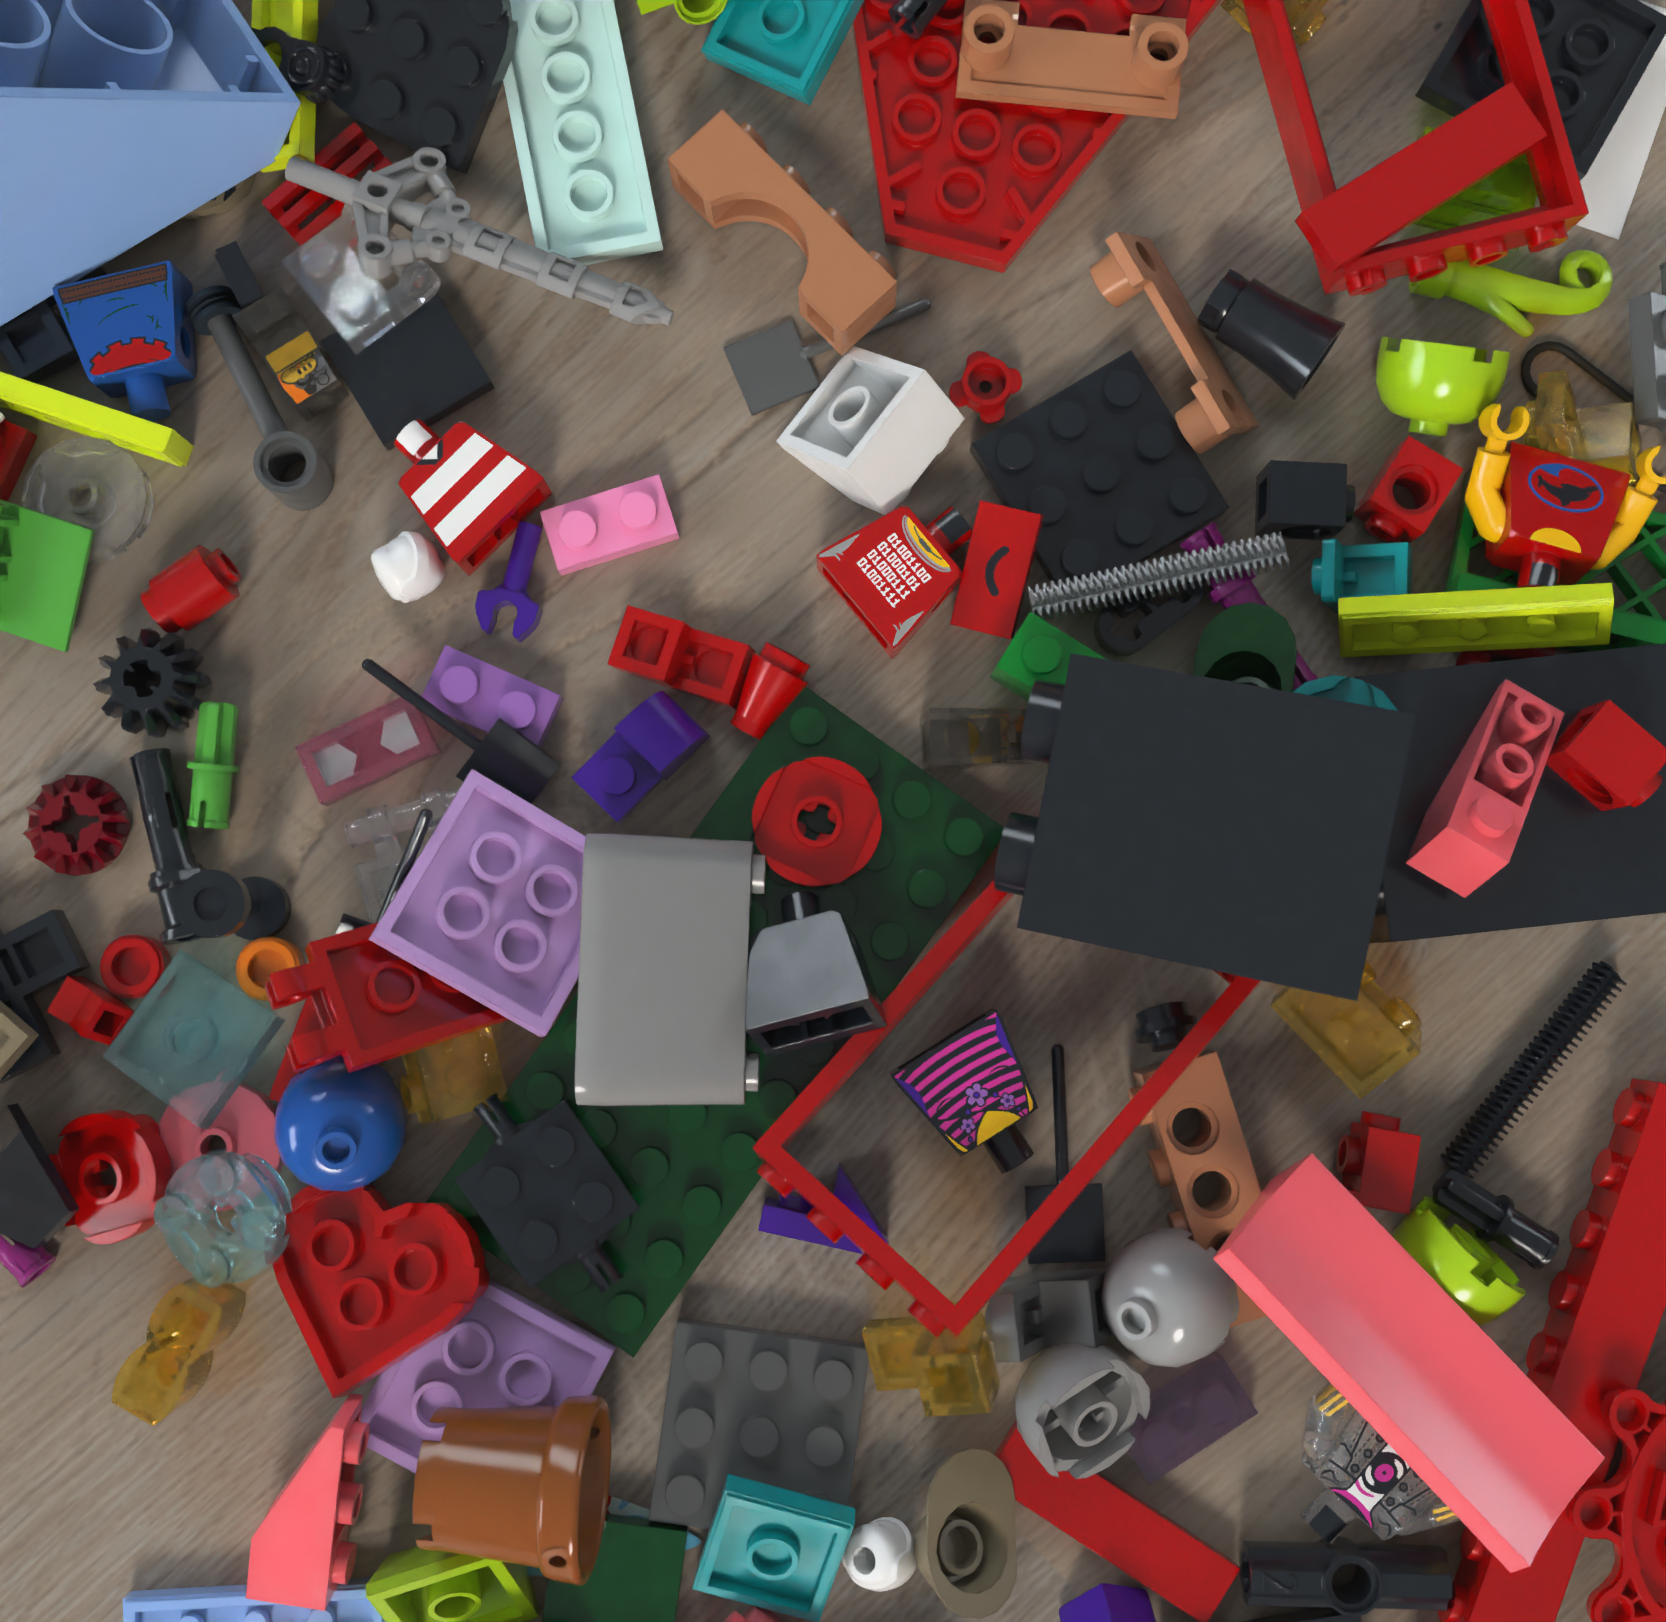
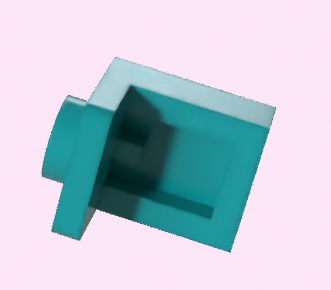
[1312,538,1412,613]

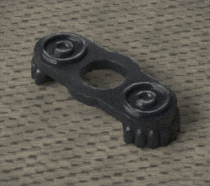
[250,27,344,104]

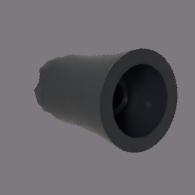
[1197,269,1346,400]

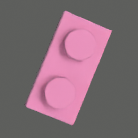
[540,474,680,576]

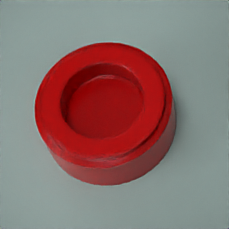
[100,935,171,999]

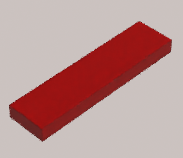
[1295,82,1547,275]
[994,1420,1240,1622]

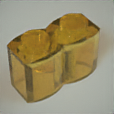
[112,1270,246,1426]

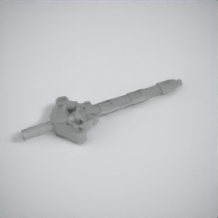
[285,147,674,326]

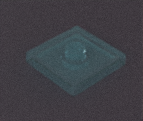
[102,949,285,1129]

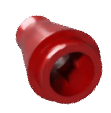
[730,641,810,740]

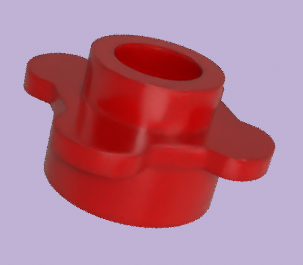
[949,351,1022,424]

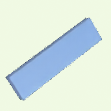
[123,1577,386,1622]

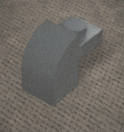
[985,1269,1113,1362]

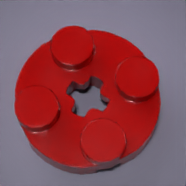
[752,756,882,888]
[49,1109,176,1244]

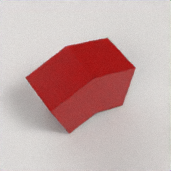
[47,976,135,1047]

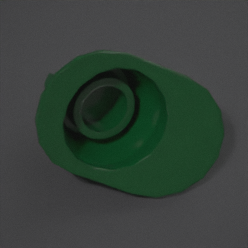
[1193,602,1297,692]

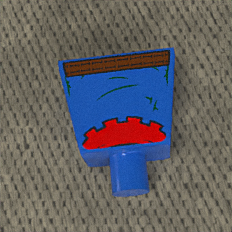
[52,260,197,422]

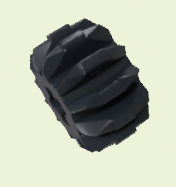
[93,628,212,738]

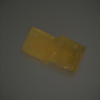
[1523,370,1642,487]
[862,1301,1000,1417]

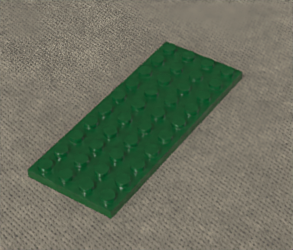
[426,687,1004,1357]

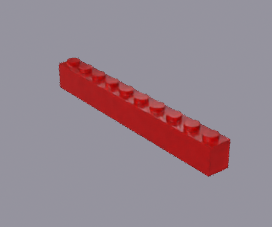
[1438,1078,1666,1622]

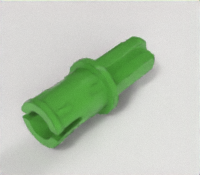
[186,701,240,829]

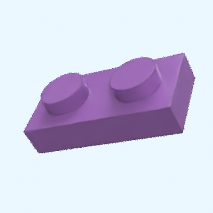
[422,645,564,748]

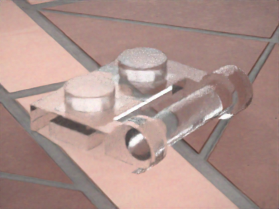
[281,203,441,355]

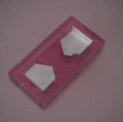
[295,697,442,806]

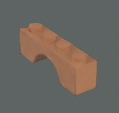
[667,109,897,356]

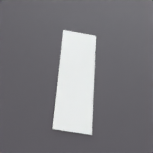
[1576,0,1666,240]

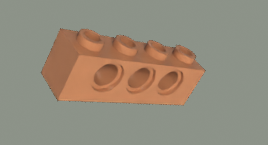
[1127,1049,1267,1327]

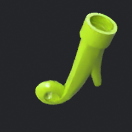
[1408,250,1613,338]

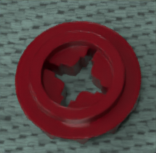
[23,774,130,876]

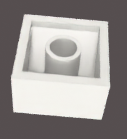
[776,346,965,515]

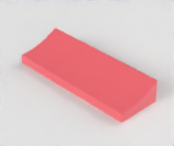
[1213,1153,1605,1573]

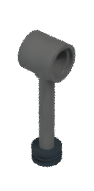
[185,285,334,511]

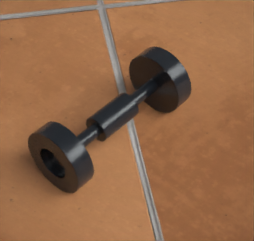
[176,870,291,940]

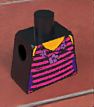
[889,1008,1038,1174]

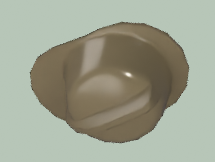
[914,1448,1017,1619]

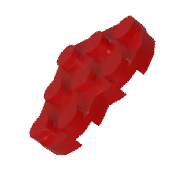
[270,1184,489,1399]

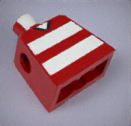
[394,419,553,576]

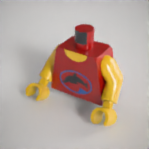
[1465,404,1666,588]

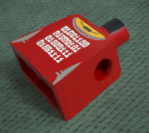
[816,505,972,659]

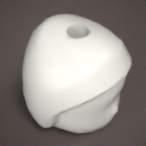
[371,531,446,603]
[842,1517,917,1592]

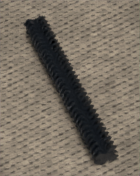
[1440,961,1627,1179]

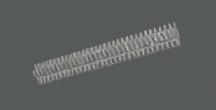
[1027,531,1289,620]

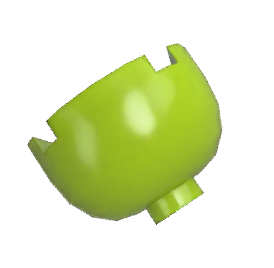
[1376,337,1511,436]
[1392,1196,1526,1327]

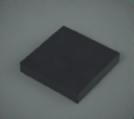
[321,278,495,451]

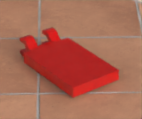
[264,922,509,1073]

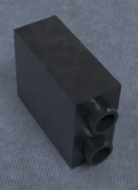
[1354,643,1666,943]
[994,653,1416,1001]

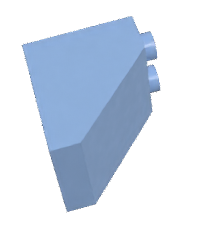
[0,0,301,326]

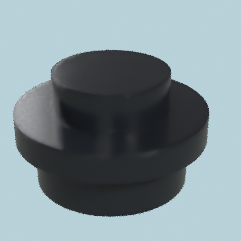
[1134,1001,1198,1052]

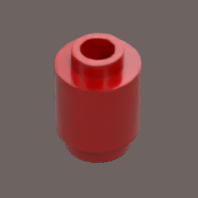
[140,545,242,633]

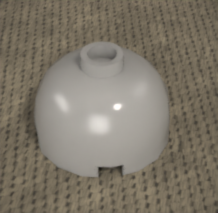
[1100,1227,1239,1368]
[1014,1343,1150,1479]

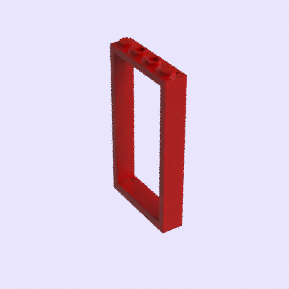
[752,880,1262,1339]

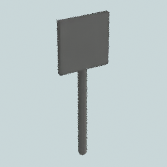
[723,298,931,416]

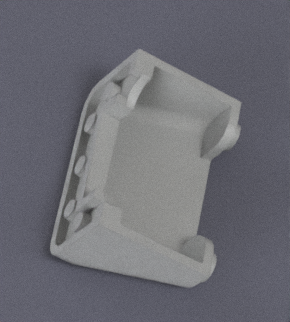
[575,833,766,1106]

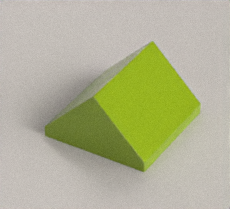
[366,1546,540,1622]

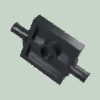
[454,1093,640,1293]

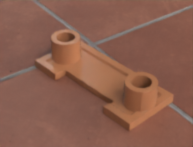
[955,0,1189,119]
[1090,231,1259,454]

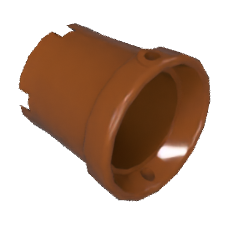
[412,1395,611,1586]

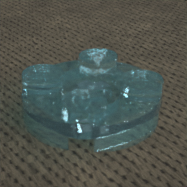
[153,1149,292,1287]

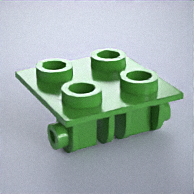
[0,499,95,652]

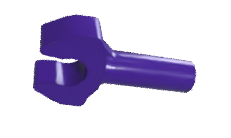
[475,521,543,642]

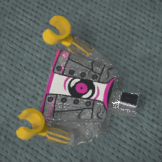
[1300,1383,1460,1545]

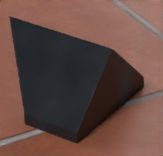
[0,1103,80,1249]

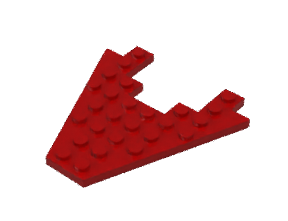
[852,0,1222,273]

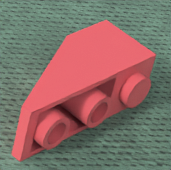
[1406,679,1565,898]
[246,1393,370,1611]

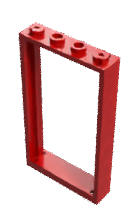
[1242,0,1589,297]

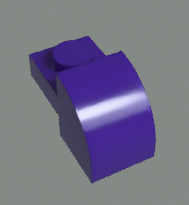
[571,691,710,824]

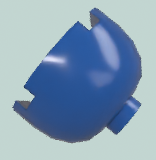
[274,1056,408,1192]

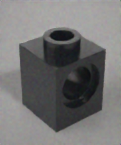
[1254,460,1356,541]

